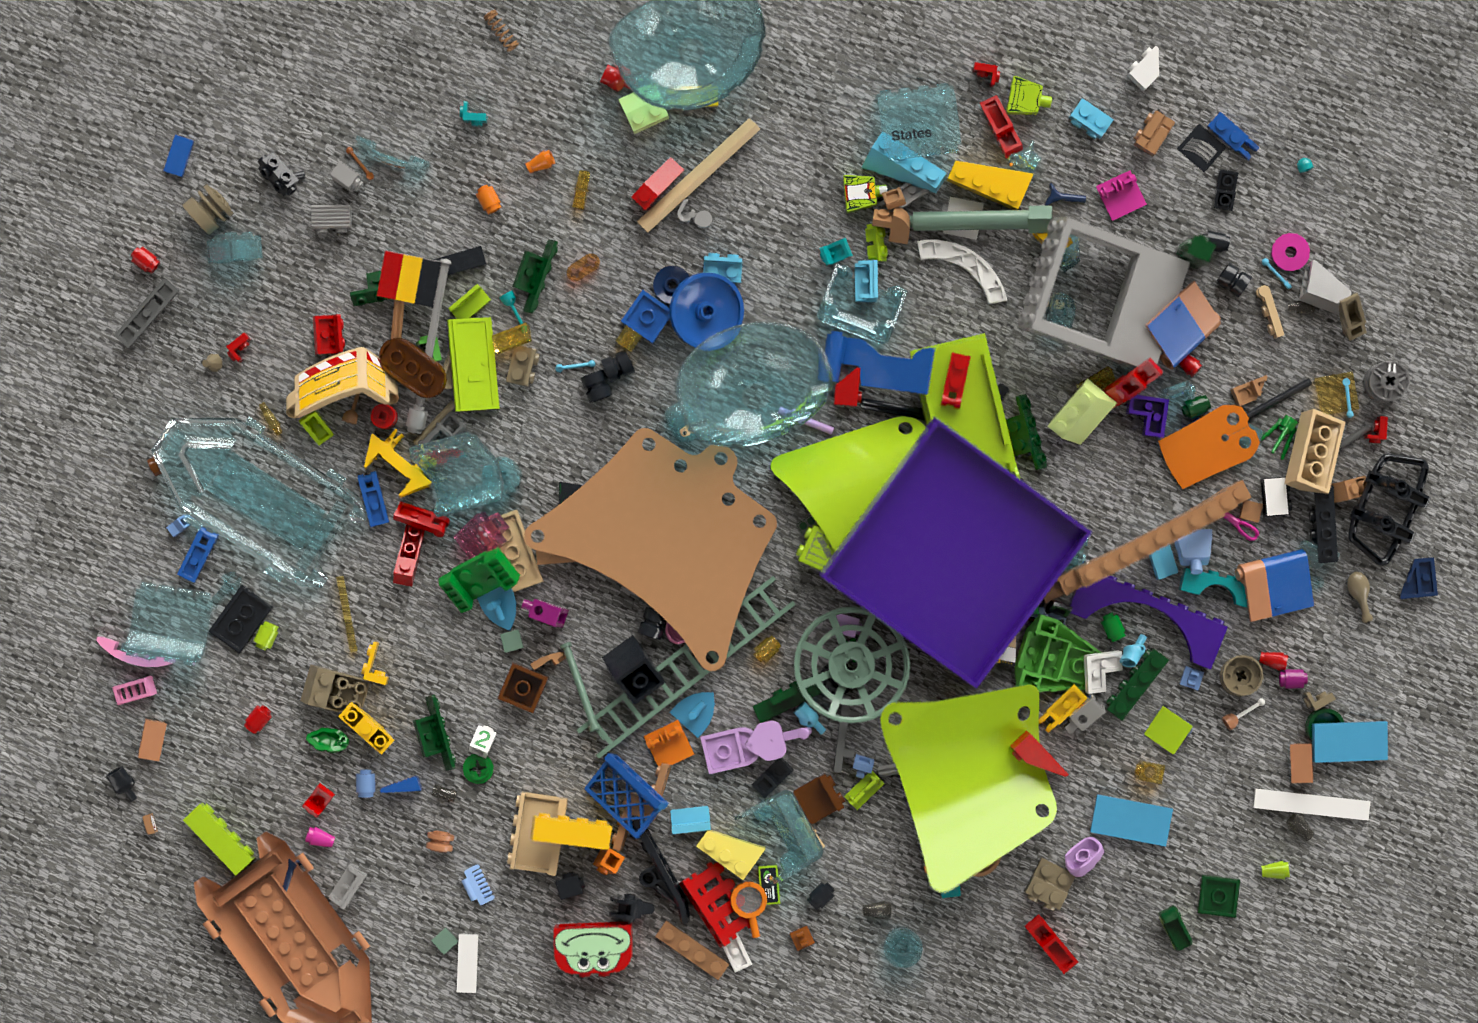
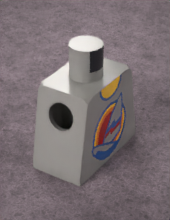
[1063,693,1106,734]

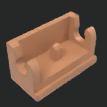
[138,718,167,761]
[1290,743,1314,783]

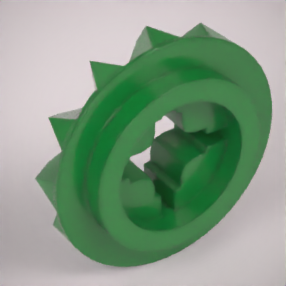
[463,754,494,784]

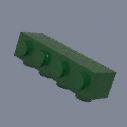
[1176,234,1216,270]
[1105,648,1169,721]

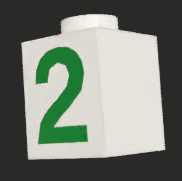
[468,726,496,758]

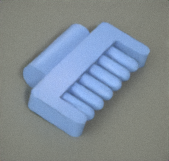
[461,864,495,905]

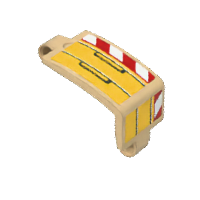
[286,347,399,418]

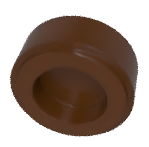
[147,457,163,477]

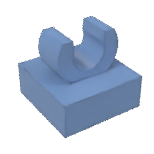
[1179,666,1204,690]
[853,754,874,779]

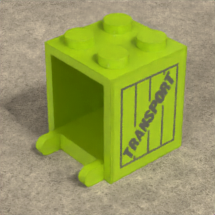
[796,524,835,587]

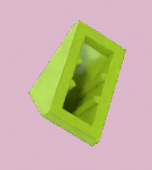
[298,410,334,446]

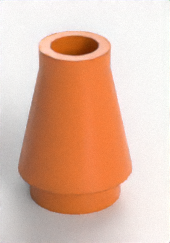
[526,150,555,174]

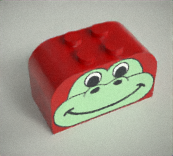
[553,921,633,977]

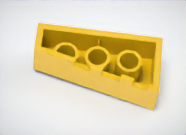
[947,161,1033,210]
[530,813,612,850]

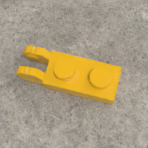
[1039,684,1088,733]

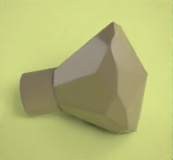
[202,354,222,372]

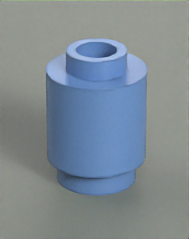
[356,769,375,797]

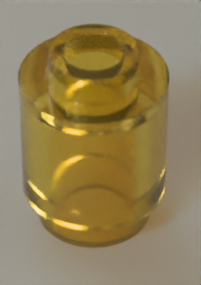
[753,635,782,663]

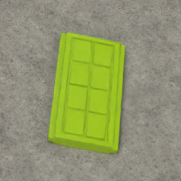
[447,317,500,412]

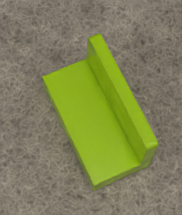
[448,284,491,319]

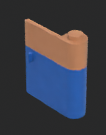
[1145,281,1221,370]
[1235,549,1314,622]

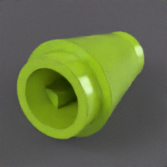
[1261,861,1290,880]

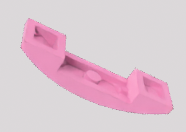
[96,636,174,667]

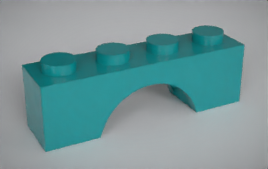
[1178,566,1248,608]

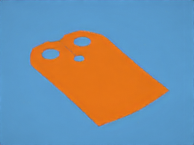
[1158,405,1260,489]

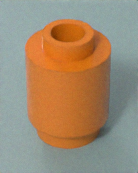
[476,185,502,215]

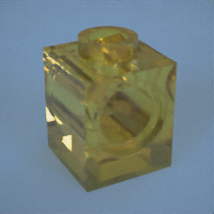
[616,325,643,353]
[1135,760,1165,784]

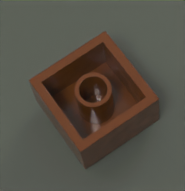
[497,662,549,713]

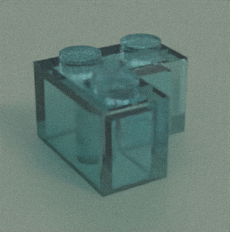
[207,232,263,264]

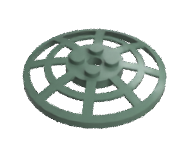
[794,607,910,723]

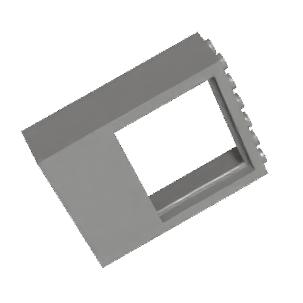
[1017,217,1190,369]

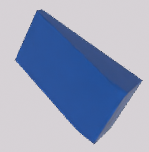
[380,775,422,793]

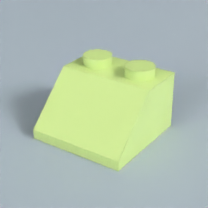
[618,84,669,134]

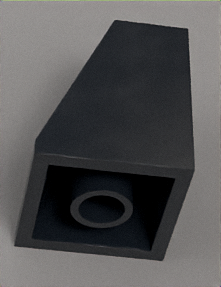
[602,635,666,705]

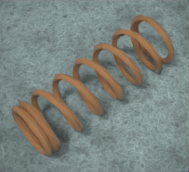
[483,10,519,52]

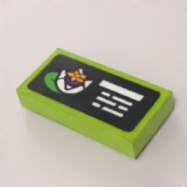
[758,865,780,905]

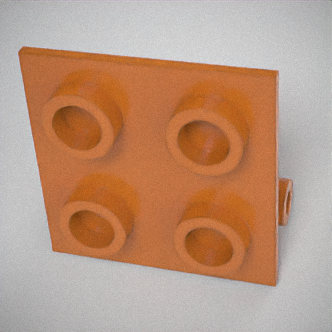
[644,720,694,766]

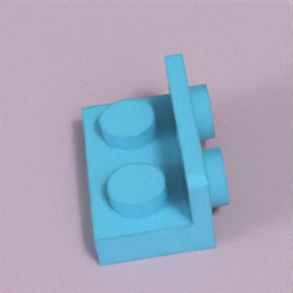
[1069,98,1114,139]
[703,253,742,283]

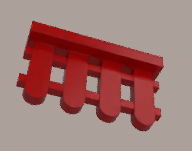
[678,862,753,948]

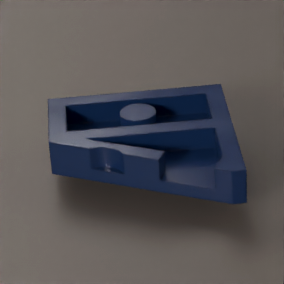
[1399,557,1438,599]

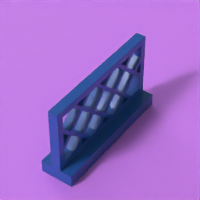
[584,753,669,839]

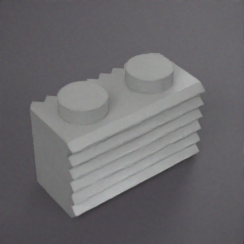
[329,161,363,193]
[311,205,352,233]

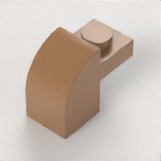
[872,207,910,244]

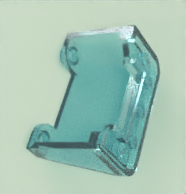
[817,263,908,344]

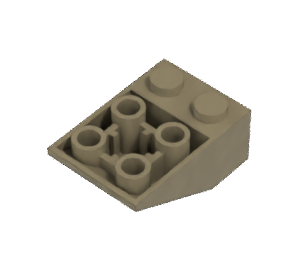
[300,664,370,713]

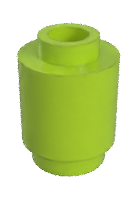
[253,621,279,651]

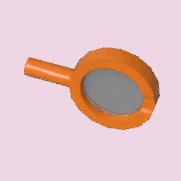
[731,881,767,938]

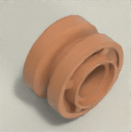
[426,831,454,853]

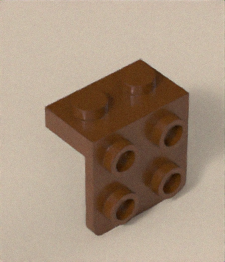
[793,773,846,824]

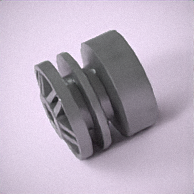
[1363,361,1410,403]

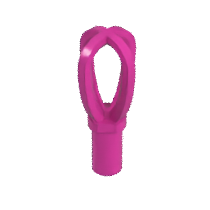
[1223,512,1259,541]

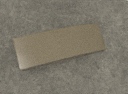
[1339,293,1367,341]

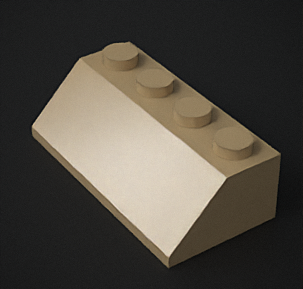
[1284,409,1345,494]

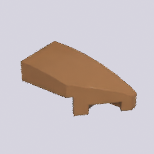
[530,651,566,670]

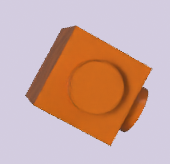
[593,848,625,875]

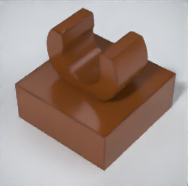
[790,925,815,951]

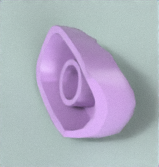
[1065,837,1104,877]

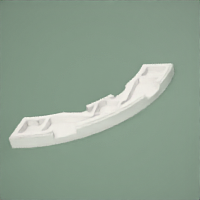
[917,240,1008,305]

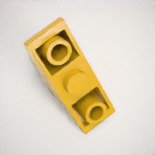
[338,702,394,755]

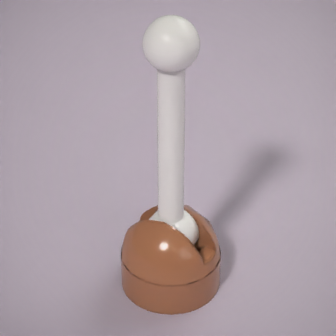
[1222,698,1265,731]

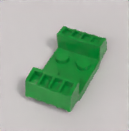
[438,547,520,613]

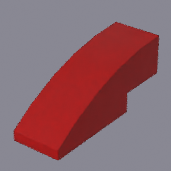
[980,95,1023,159]
[1025,914,1078,974]

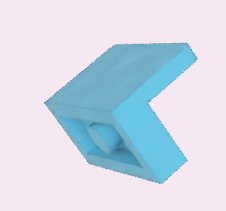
[1149,544,1178,580]
[670,806,711,834]

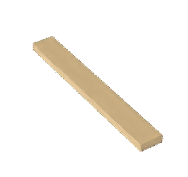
[637,119,760,233]

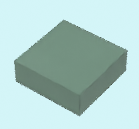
[500,629,524,653]
[431,927,458,954]

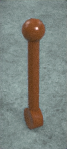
[346,147,374,180]

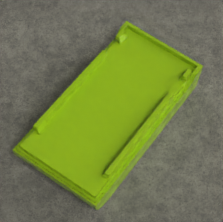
[910,333,1021,480]

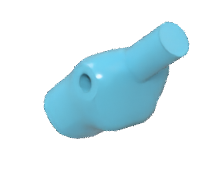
[1120,634,1147,668]
[794,702,826,735]

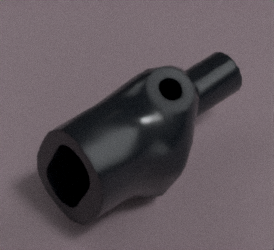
[106,766,137,802]

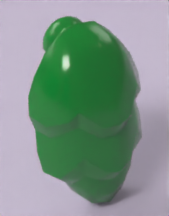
[306,728,349,753]

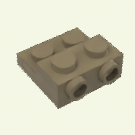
[1024,857,1075,911]

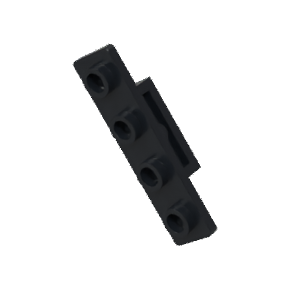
[1309,485,1338,563]

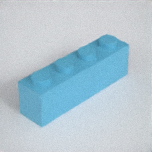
[861,132,947,193]

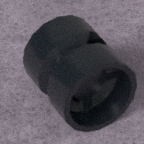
[1216,262,1252,298]
[601,350,635,383]
[580,370,613,403]
[638,607,667,640]

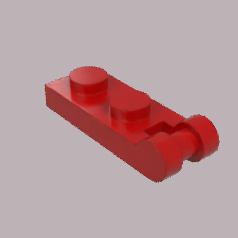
[940,352,971,409]
[393,501,450,538]

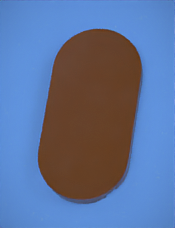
[379,338,447,398]

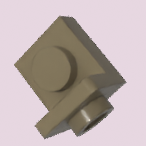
[1303,691,1336,711]

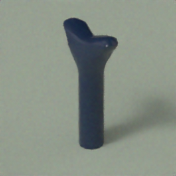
[1045,183,1086,206]
[283,859,302,892]

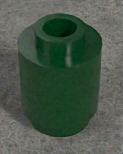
[1181,395,1211,419]

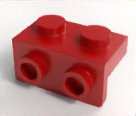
[313,314,345,355]

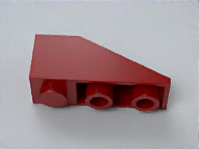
[393,524,425,587]

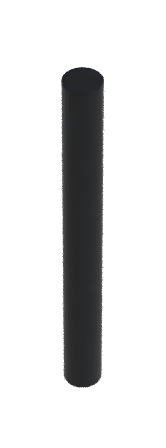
[1246,378,1312,420]

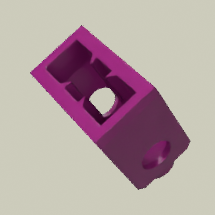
[521,599,569,628]

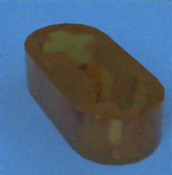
[567,253,600,282]

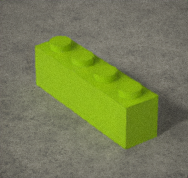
[183,803,255,875]

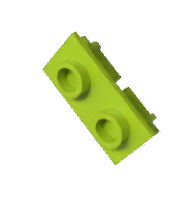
[865,224,888,262]
[844,771,885,810]

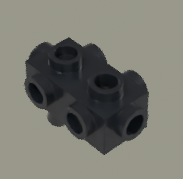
[257,152,305,196]

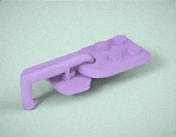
[700,721,812,774]

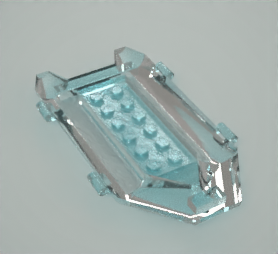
[151,417,369,588]

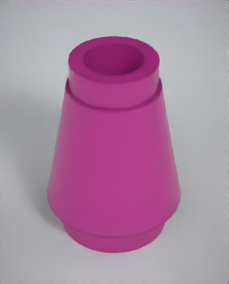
[305,827,335,848]

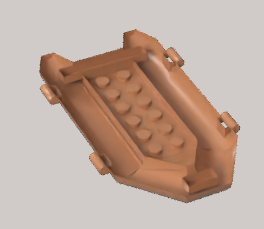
[194,832,372,1023]

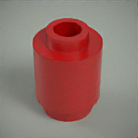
[131,246,160,274]
[244,705,272,734]

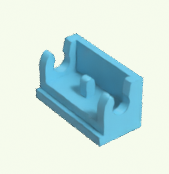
[855,260,878,302]

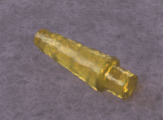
[259,402,283,436]

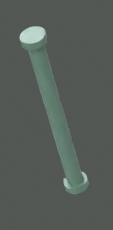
[560,642,601,732]

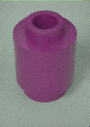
[1279,669,1308,689]

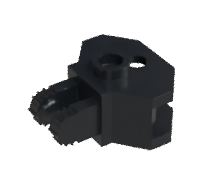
[609,894,655,922]

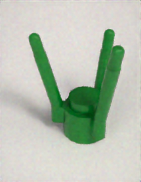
[1260,415,1298,460]

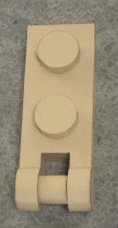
[1256,285,1284,339]

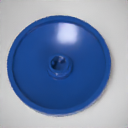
[669,272,744,350]

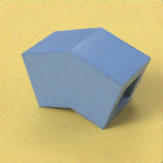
[166,515,191,537]

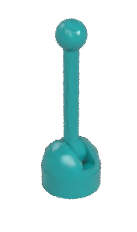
[499,290,529,335]

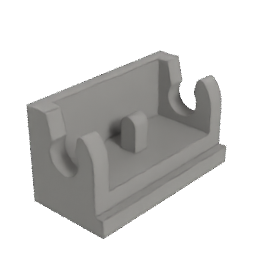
[328,864,367,909]

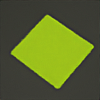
[1144,706,1193,754]

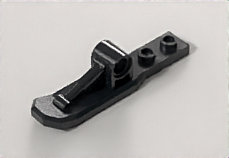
[632,819,690,925]

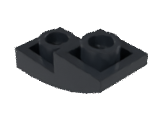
[1213,169,1239,211]

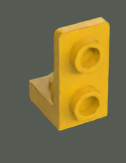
[361,641,389,685]

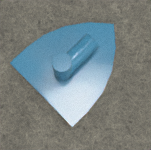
[477,587,516,631]
[670,692,715,738]

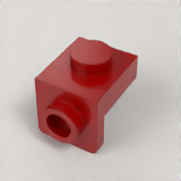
[302,783,335,818]

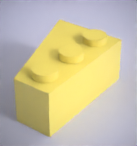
[696,830,766,880]

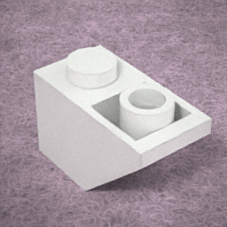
[1127,46,1159,92]

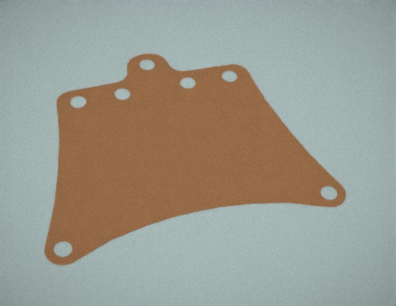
[524,428,777,671]

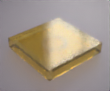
[1314,371,1359,415]

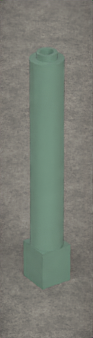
[910,206,1053,233]

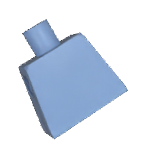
[1174,529,1212,574]

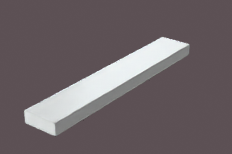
[1253,788,1370,820]

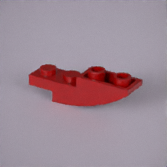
[1102,358,1163,408]

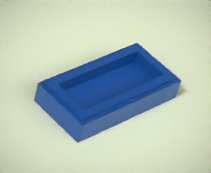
[164,135,194,178]

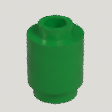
[1100,612,1126,642]

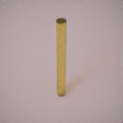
[336,576,358,652]

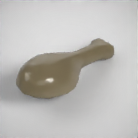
[1347,572,1373,623]

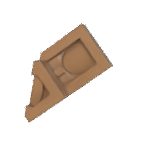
[1230,375,1268,406]

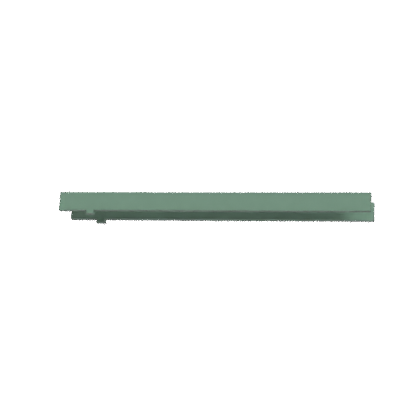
[577,576,796,758]

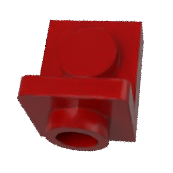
[973,62,1000,87]
[226,332,251,363]
[1364,416,1388,444]

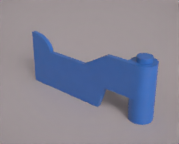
[820,331,935,395]

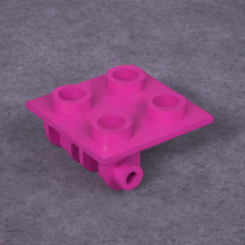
[1096,170,1147,221]

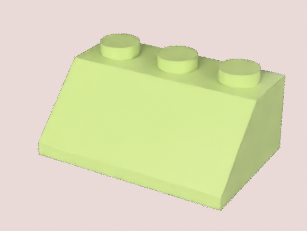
[1048,378,1117,445]

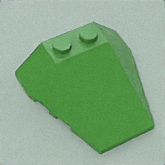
[1015,614,1102,693]

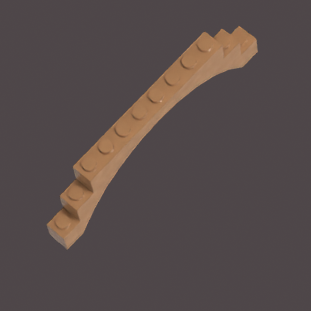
[1043,480,1251,603]

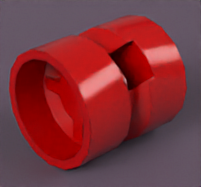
[370,404,398,429]

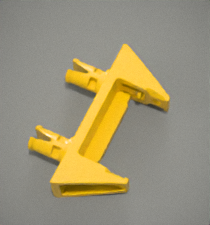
[364,429,434,498]

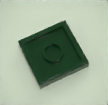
[1197,875,1241,918]

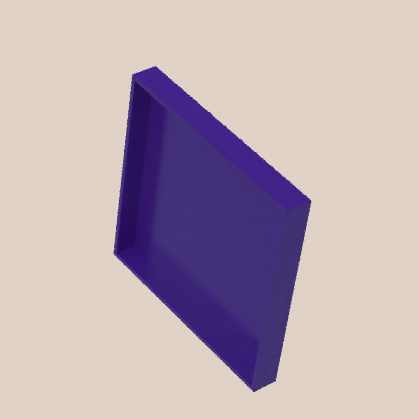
[819,417,1092,689]

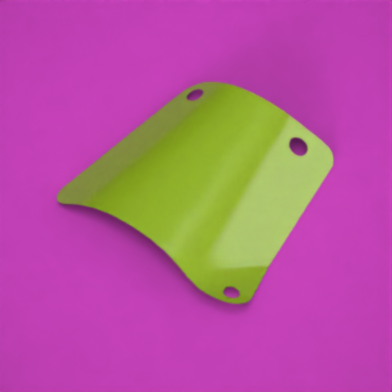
[771,416,926,615]
[880,684,1057,892]

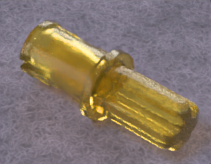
[572,170,590,209]

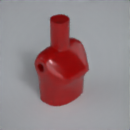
[600,64,637,92]

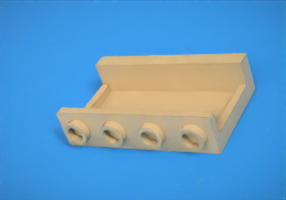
[507,792,568,876]

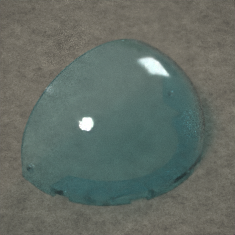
[609,0,766,111]
[676,322,833,447]

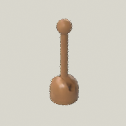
[342,393,360,425]

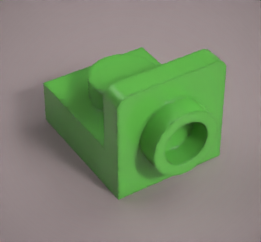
[415,336,442,362]

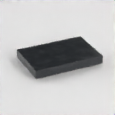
[208,585,273,654]

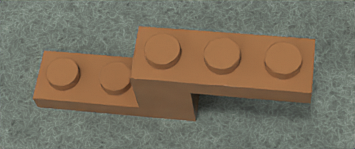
[611,763,672,851]

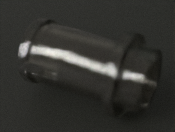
[432,784,457,803]

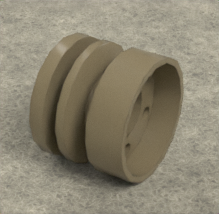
[182,183,234,235]
[1219,655,1264,697]

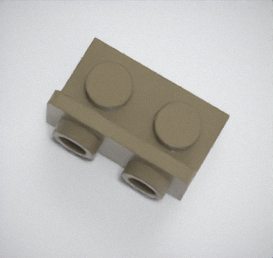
[506,344,540,387]

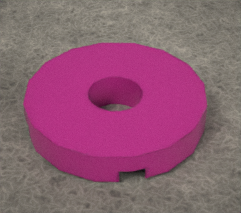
[1271,233,1310,272]

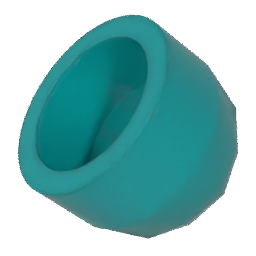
[1297,158,1314,173]

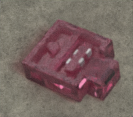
[453,511,510,559]

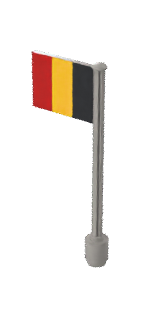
[377,250,451,434]

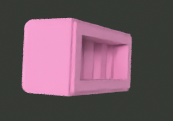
[112,676,157,705]

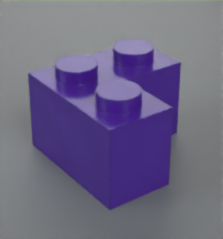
[1126,395,1169,438]

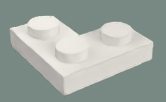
[1084,650,1123,694]

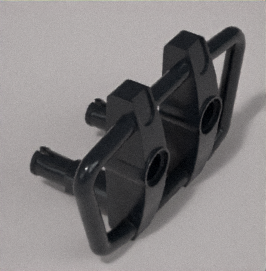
[1348,453,1431,566]

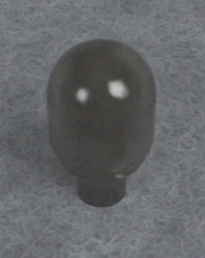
[1288,301,1315,315]

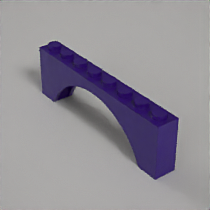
[1069,575,1228,670]

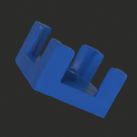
[621,290,670,344]

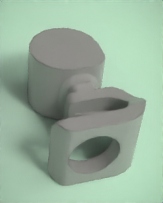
[677,199,712,229]

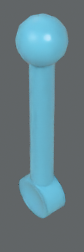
[1262,258,1292,290]
[555,360,595,372]
[1342,378,1354,418]

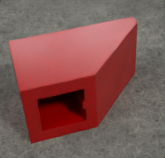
[834,368,862,407]

